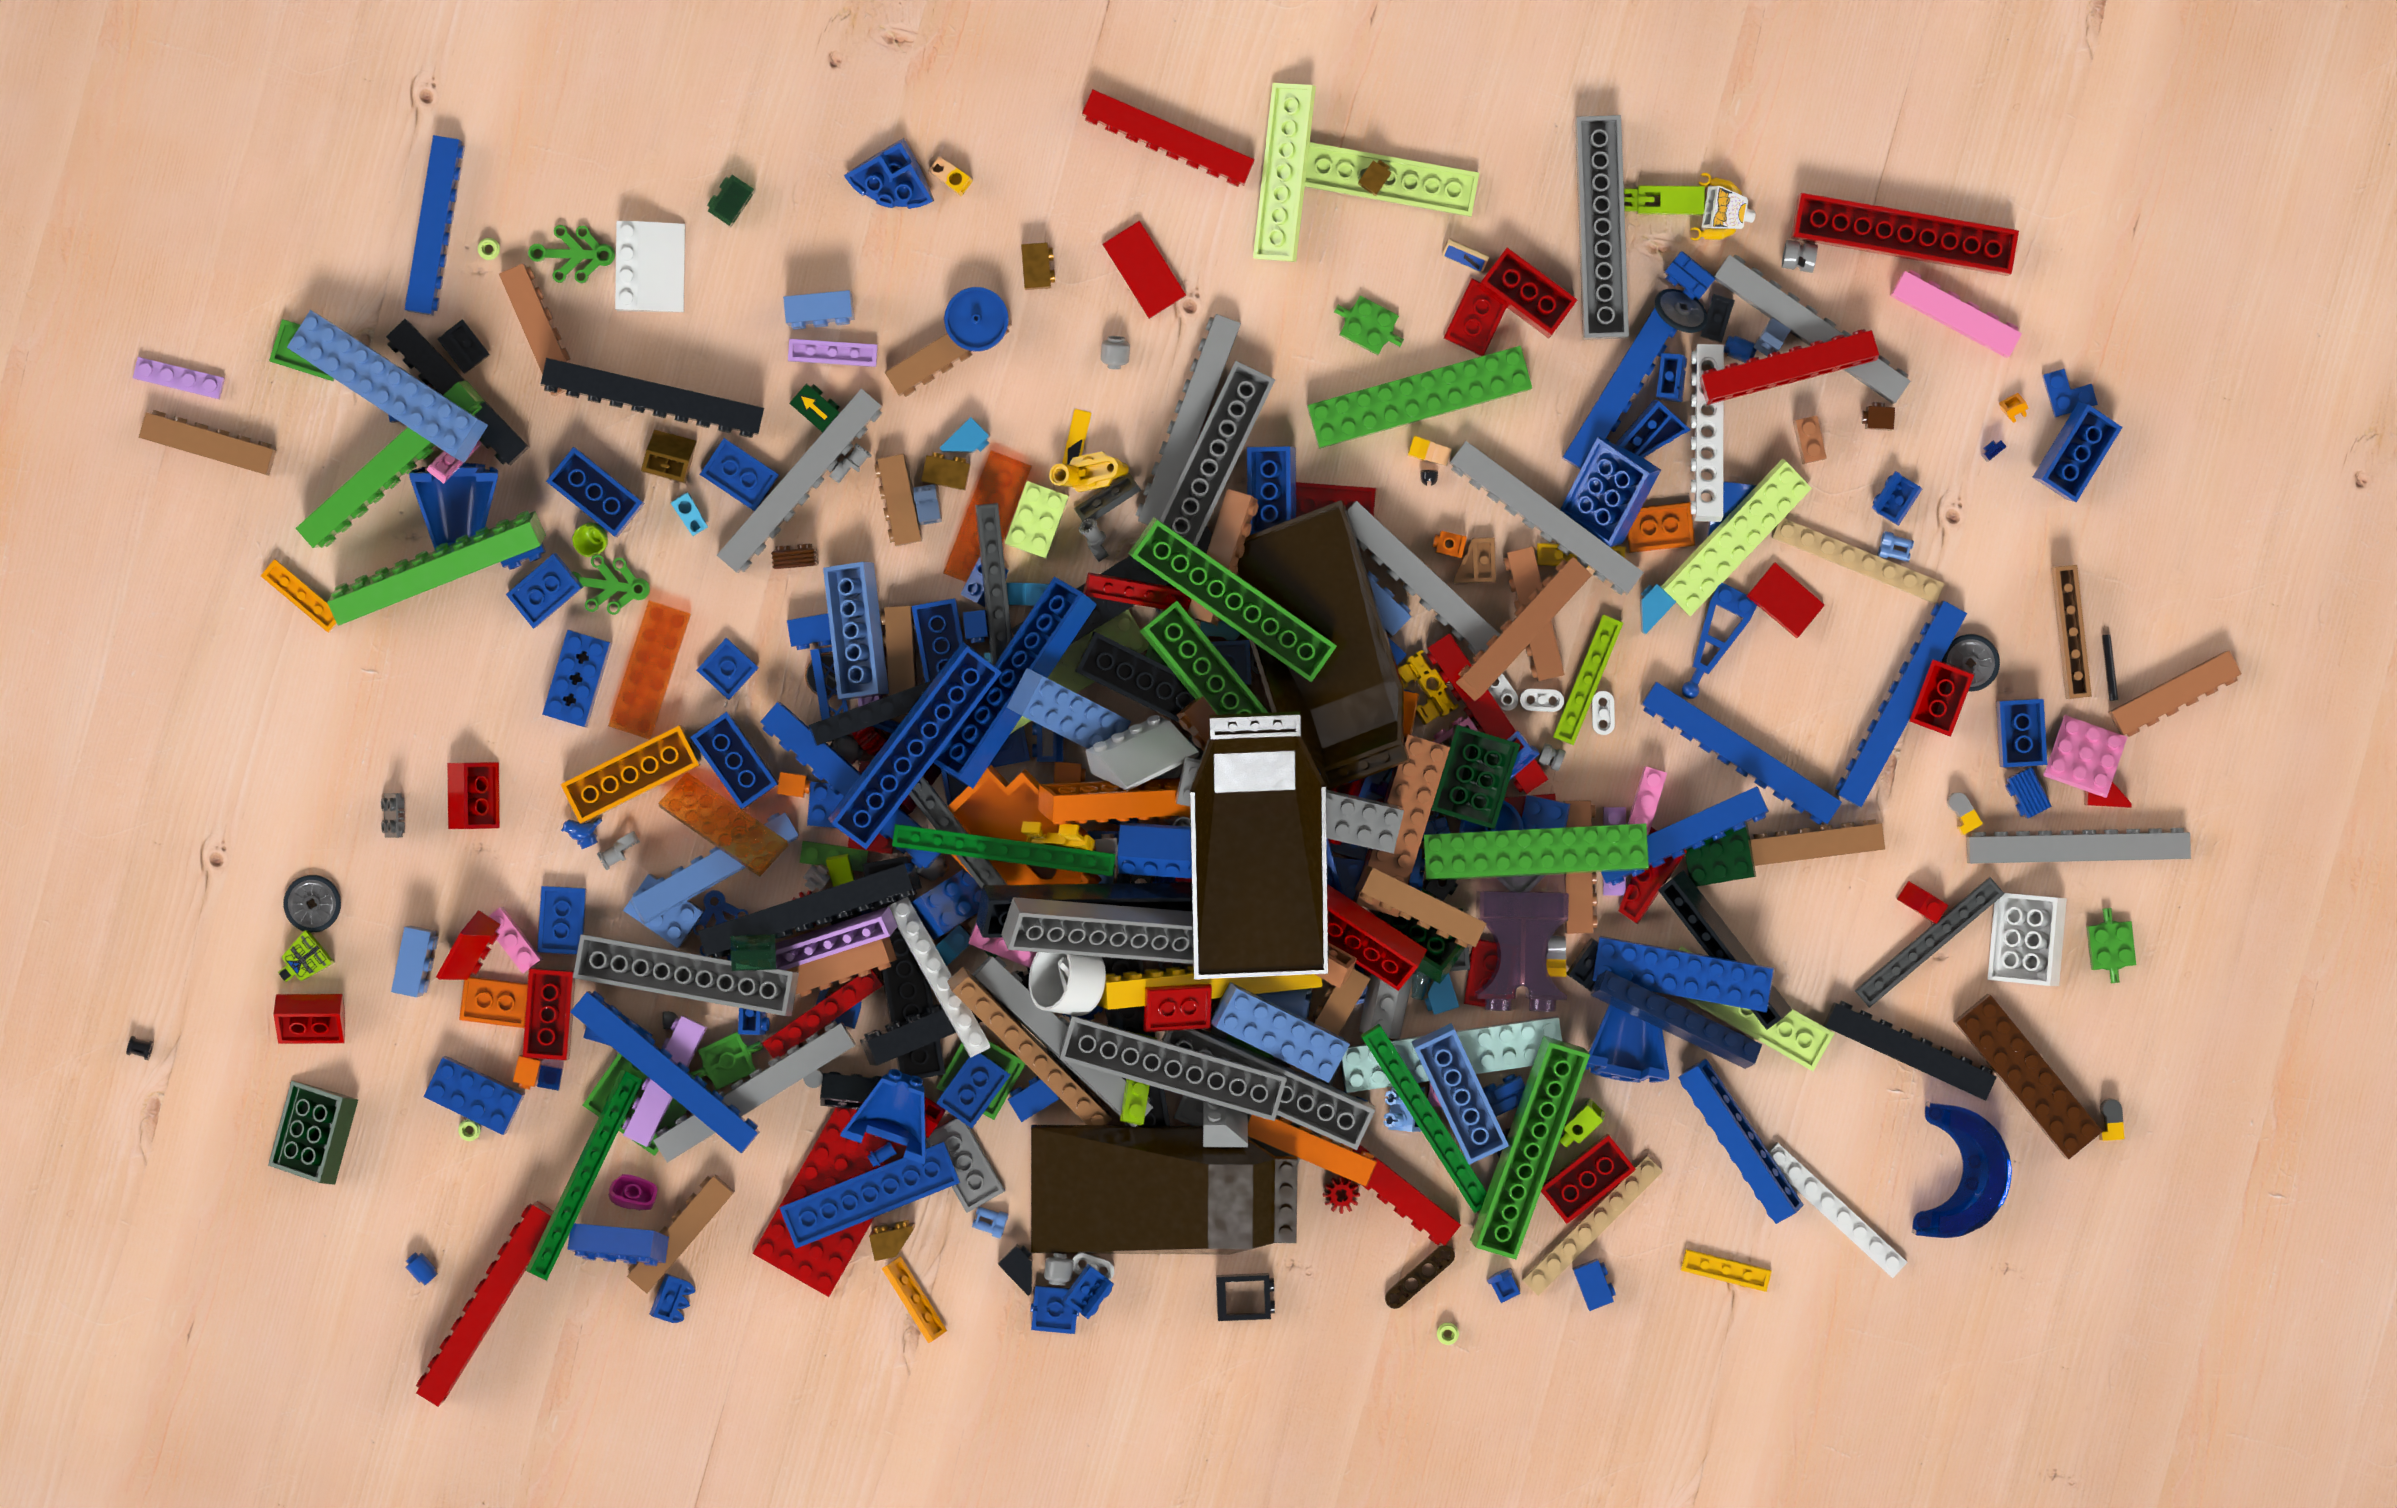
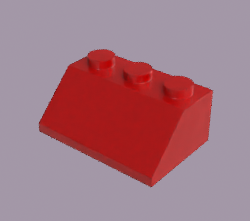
[1909,659,1975,737]
[447,762,500,829]
[436,910,501,980]
[273,994,345,1044]

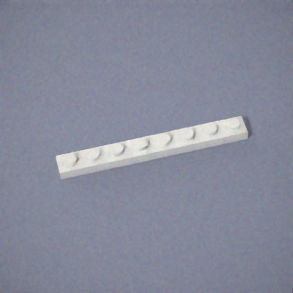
[888,897,990,1058]
[1769,1142,1908,1278]

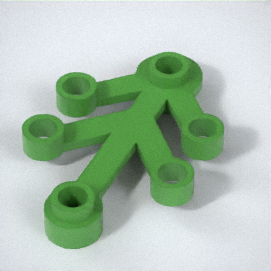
[528,225,615,283]
[572,555,650,615]

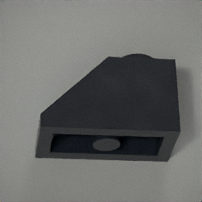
[998,1244,1033,1296]

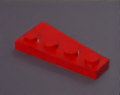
[1618,827,1687,924]

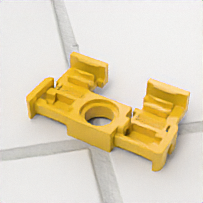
[1398,650,1458,725]
[1021,821,1095,851]

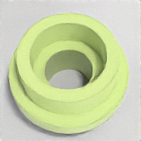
[478,238,500,260]
[458,1119,481,1141]
[1437,1322,1459,1345]

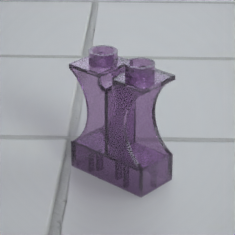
[1475,891,1569,1012]

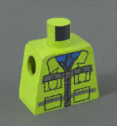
[278,930,335,982]
[1559,1098,1605,1147]

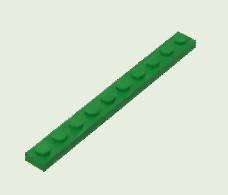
[892,824,1116,876]
[1361,1024,1487,1214]
[525,1070,643,1281]

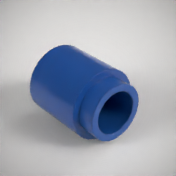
[1724,336,1757,363]
[405,1252,438,1286]

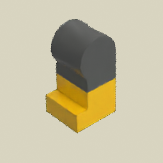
[2099,1099,2125,1141]

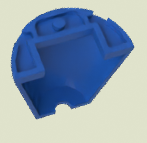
[409,463,498,551]
[1585,1004,1669,1083]
[840,1069,926,1164]

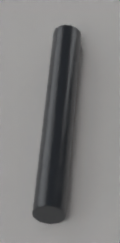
[2102,634,2118,701]

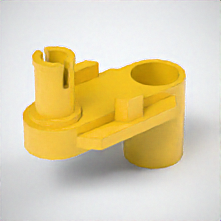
[1049,451,1129,492]

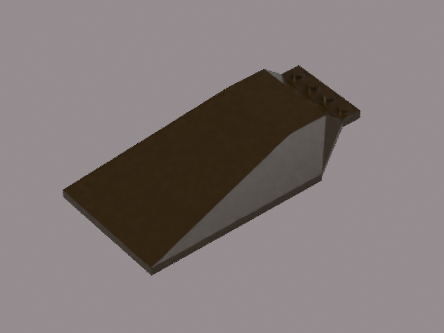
[1237,500,1410,790]
[1190,711,1328,979]
[1031,1125,1298,1255]

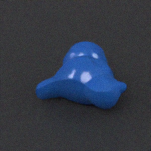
[561,818,602,849]

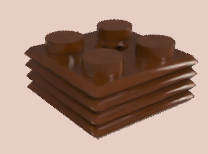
[771,544,819,569]

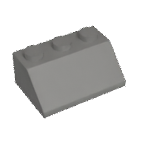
[1359,973,1413,1039]
[1203,1101,1248,1147]

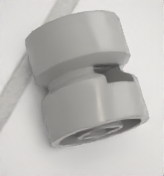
[1782,240,1818,273]

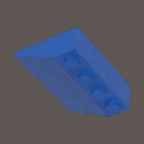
[1560,437,1661,547]

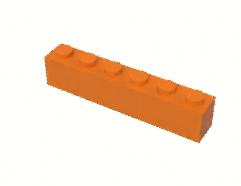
[1248,1115,1377,1186]

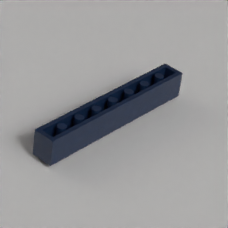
[1590,970,1762,1069]

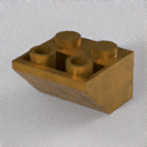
[641,429,697,483]
[869,1220,915,1261]

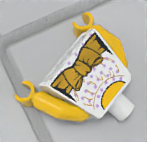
[1690,173,1756,241]

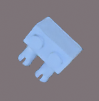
[1383,1086,1425,1132]

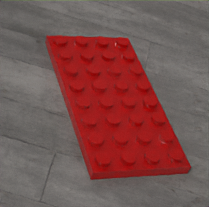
[752,1107,907,1297]

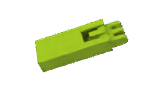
[1624,185,1705,215]

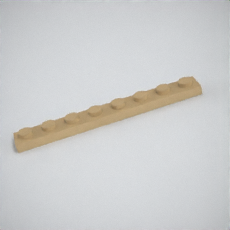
[1772,519,1944,604]
[1522,1156,1663,1296]

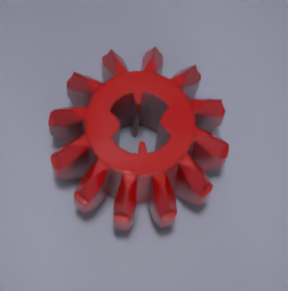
[852,726,888,756]
[1323,1176,1360,1214]

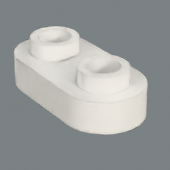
[1488,674,1518,711]
[1520,689,1564,712]
[1592,691,1615,735]
[1072,1253,1114,1280]

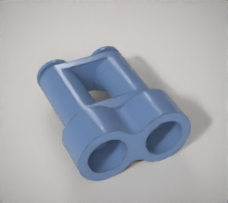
[1878,531,1914,562]
[972,1207,1009,1239]

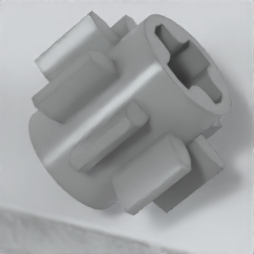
[803,864,831,891]

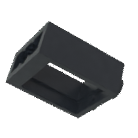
[1216,1273,1275,1321]

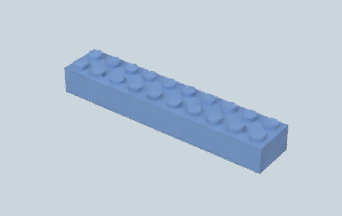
[287,310,488,463]

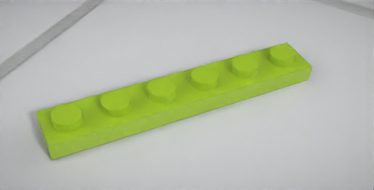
[1553,615,1623,745]

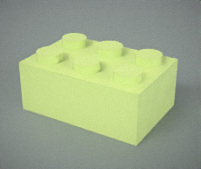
[1004,481,1069,559]

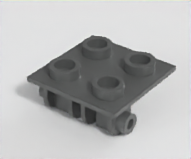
[381,793,405,838]

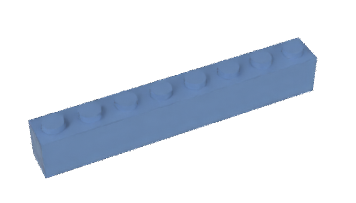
[631,813,798,925]

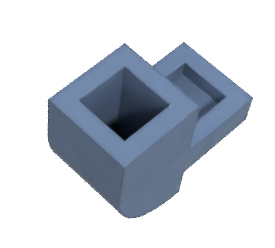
[1753,318,1791,357]
[913,484,942,525]

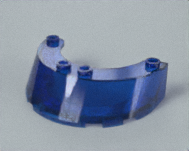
[1912,1101,2012,1238]

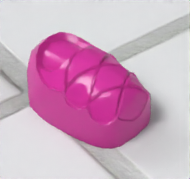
[608,1174,658,1211]

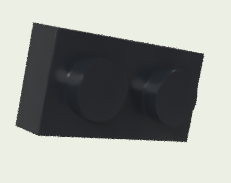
[1700,294,1735,343]

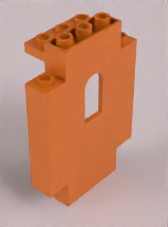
[947,765,1102,885]

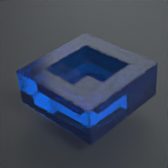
[1981,440,2006,462]
[537,1065,563,1091]

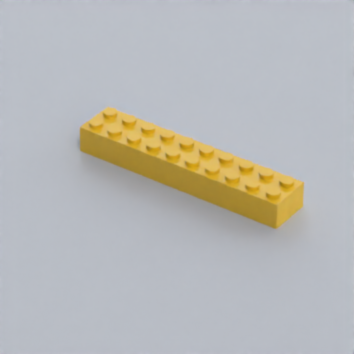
[1097,965,1322,1010]

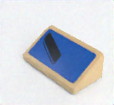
[1442,239,1489,273]

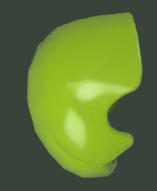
[572,522,608,557]

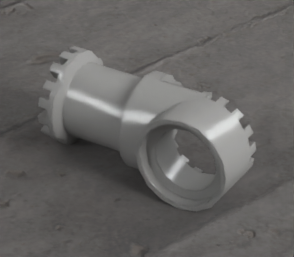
[829,443,872,484]
[1078,518,1109,562]
[597,831,640,870]

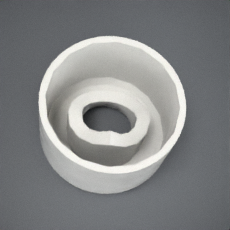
[1029,952,1106,1016]

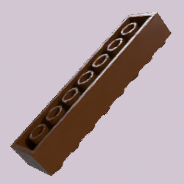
[1953,994,2103,1160]

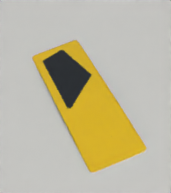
[1062,409,1091,465]

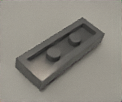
[1074,473,1141,523]

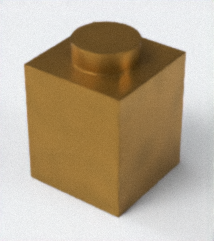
[1358,160,1391,196]

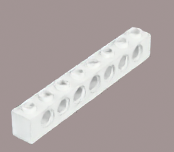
[1691,344,1724,522]

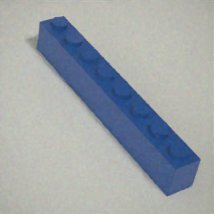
[405,135,465,316]
[1562,308,1677,470]
[1601,786,1769,886]
[1678,1058,1804,1224]

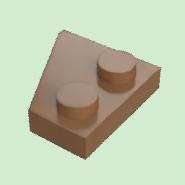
[1453,538,1496,584]

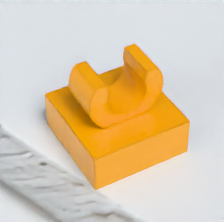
[1999,393,2029,423]

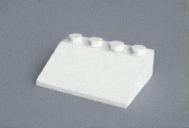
[615,221,685,312]
[1086,715,1200,791]
[1988,893,2067,986]

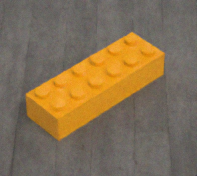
[560,725,701,824]

